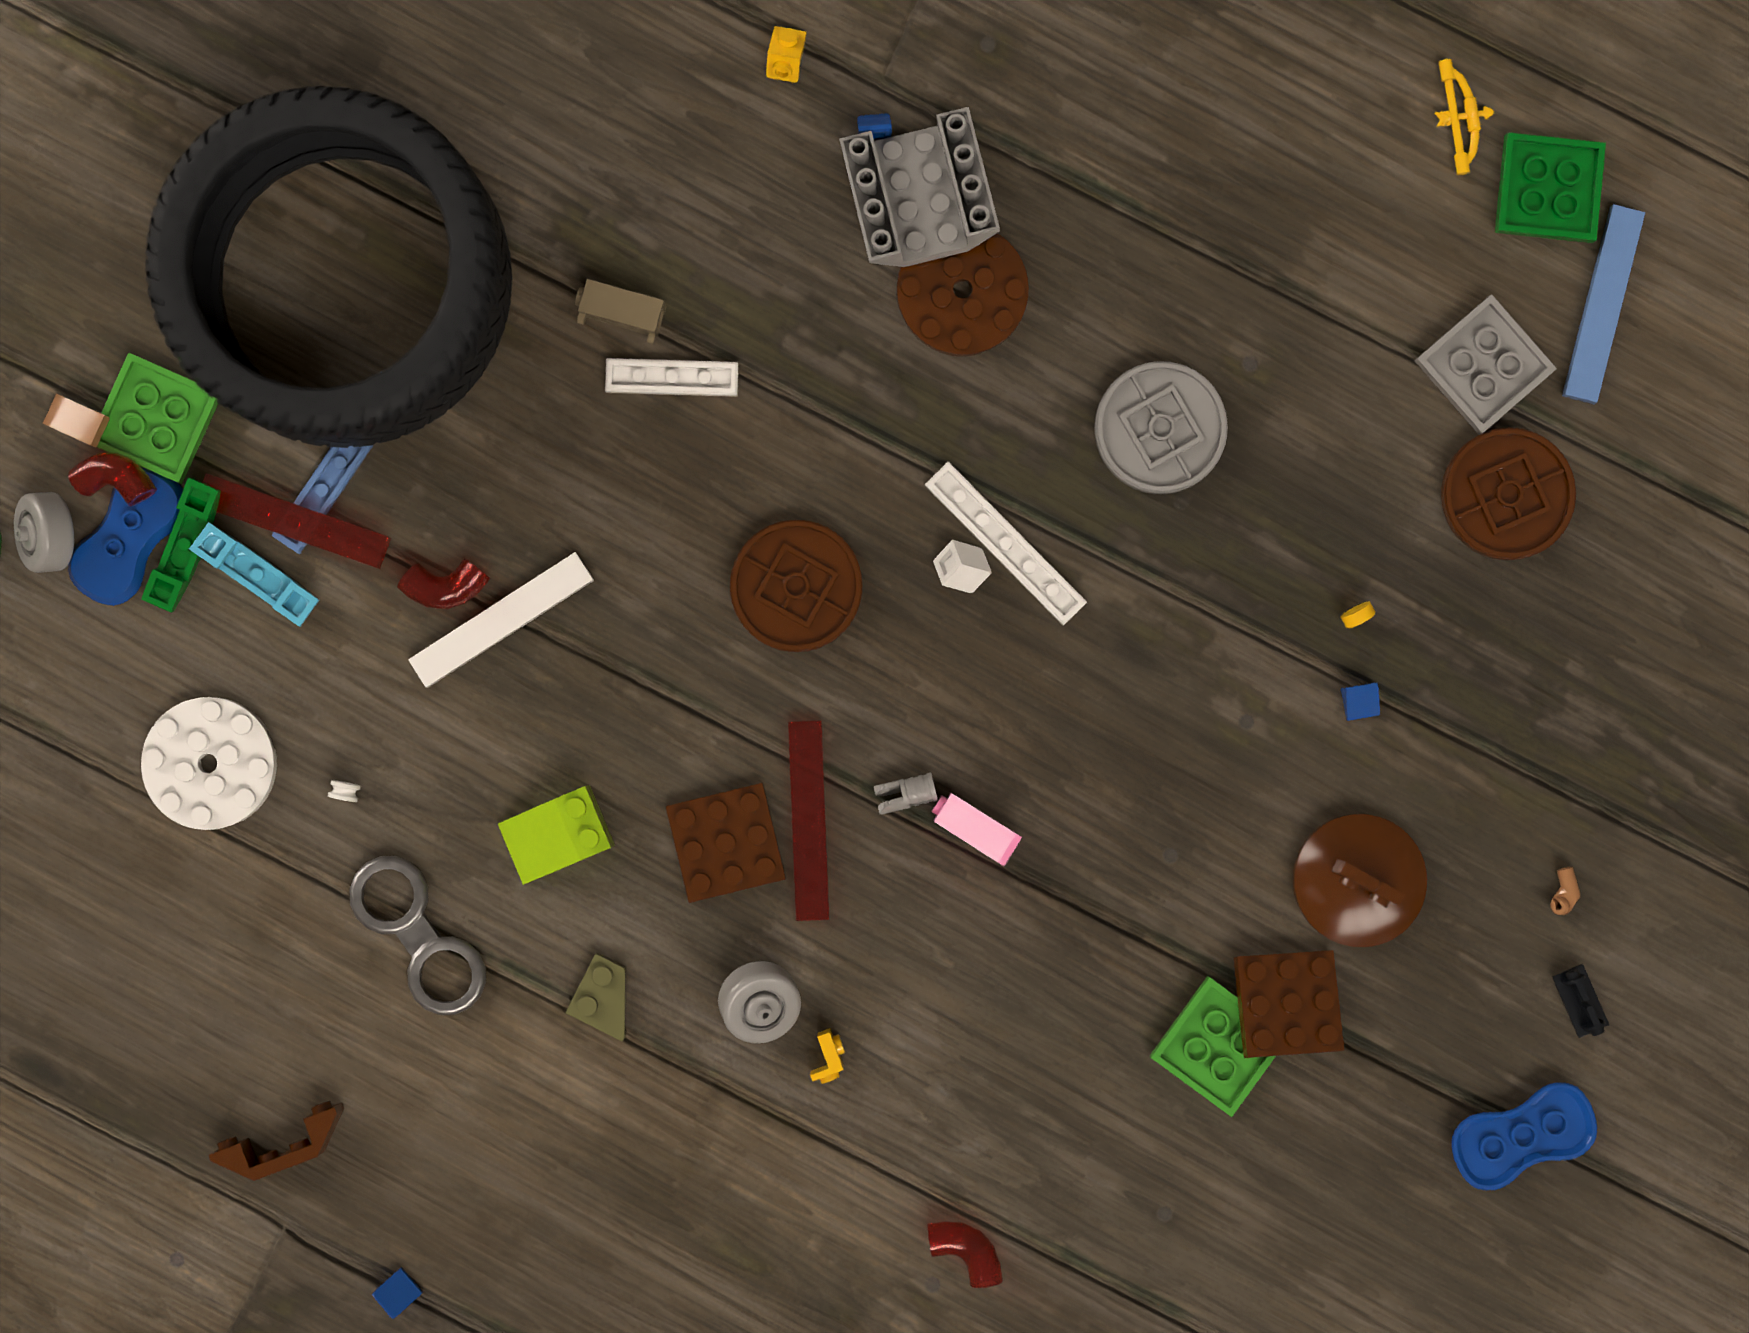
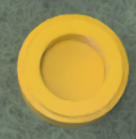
[1341,601,1376,628]

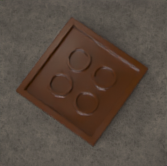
[666,783,786,903]
[1234,950,1345,1058]

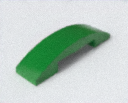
[141,477,221,613]

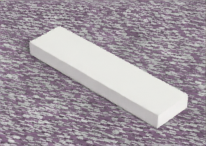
[605,358,739,397]

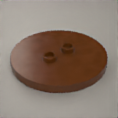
[1441,428,1576,560]
[730,520,863,652]

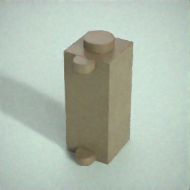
[575,279,667,344]

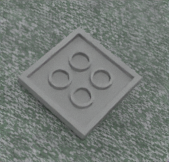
[1414,294,1557,435]

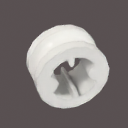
[328,780,361,802]

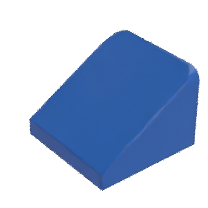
[857,114,892,140]
[1341,682,1380,721]
[372,1267,423,1319]

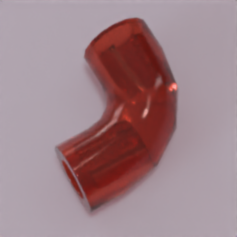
[68,453,157,507]
[397,558,491,610]
[927,1221,1003,1288]

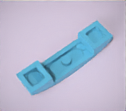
[189,522,320,627]

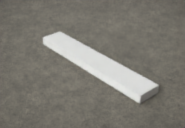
[924,462,1087,626]
[408,552,594,688]

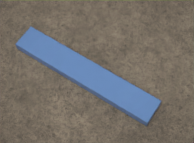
[1562,204,1645,404]
[271,445,373,554]

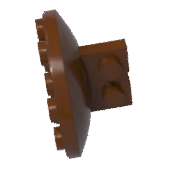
[1293,814,1427,947]

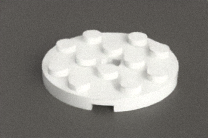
[141,697,277,830]

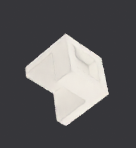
[933,540,992,593]

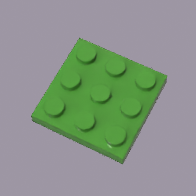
[97,352,219,484]
[1150,976,1276,1117]

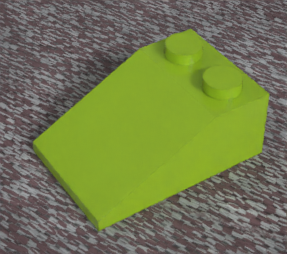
[498,785,615,885]

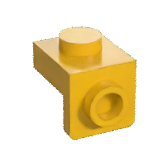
[766,26,807,83]
[810,1028,845,1084]

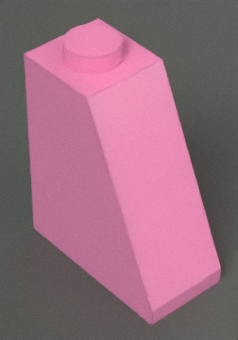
[932,793,1022,866]

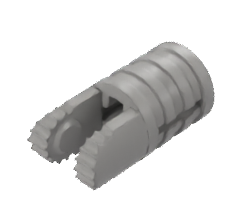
[874,772,938,814]

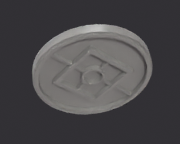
[1094,361,1228,494]

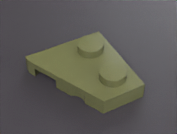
[565,952,626,1042]

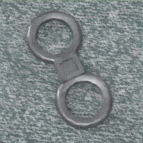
[349,856,486,1015]

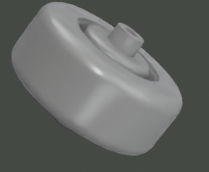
[14,492,74,573]
[718,961,801,1044]

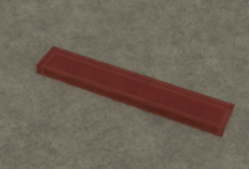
[203,473,391,569]
[788,721,829,921]

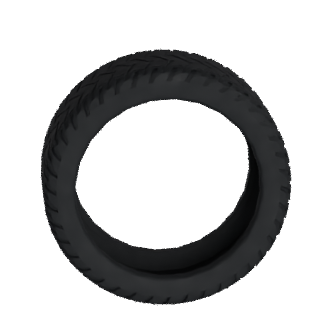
[145,86,513,448]

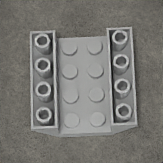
[839,107,1000,267]

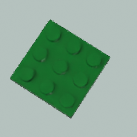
[1495,132,1606,243]

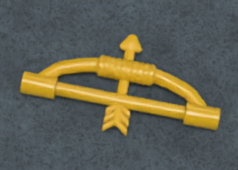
[1434,59,1494,175]

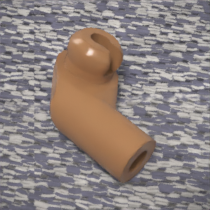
[1550,866,1580,915]

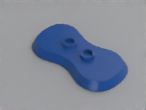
[68,466,183,606]
[1452,1082,1597,1190]

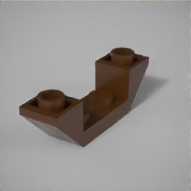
[209,1101,344,1181]

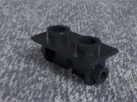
[1552,964,1609,1038]

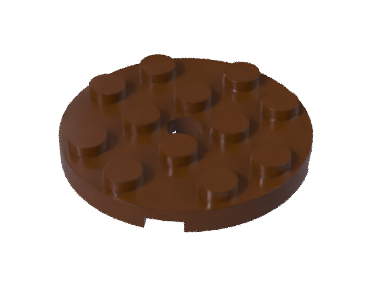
[897,233,1029,356]

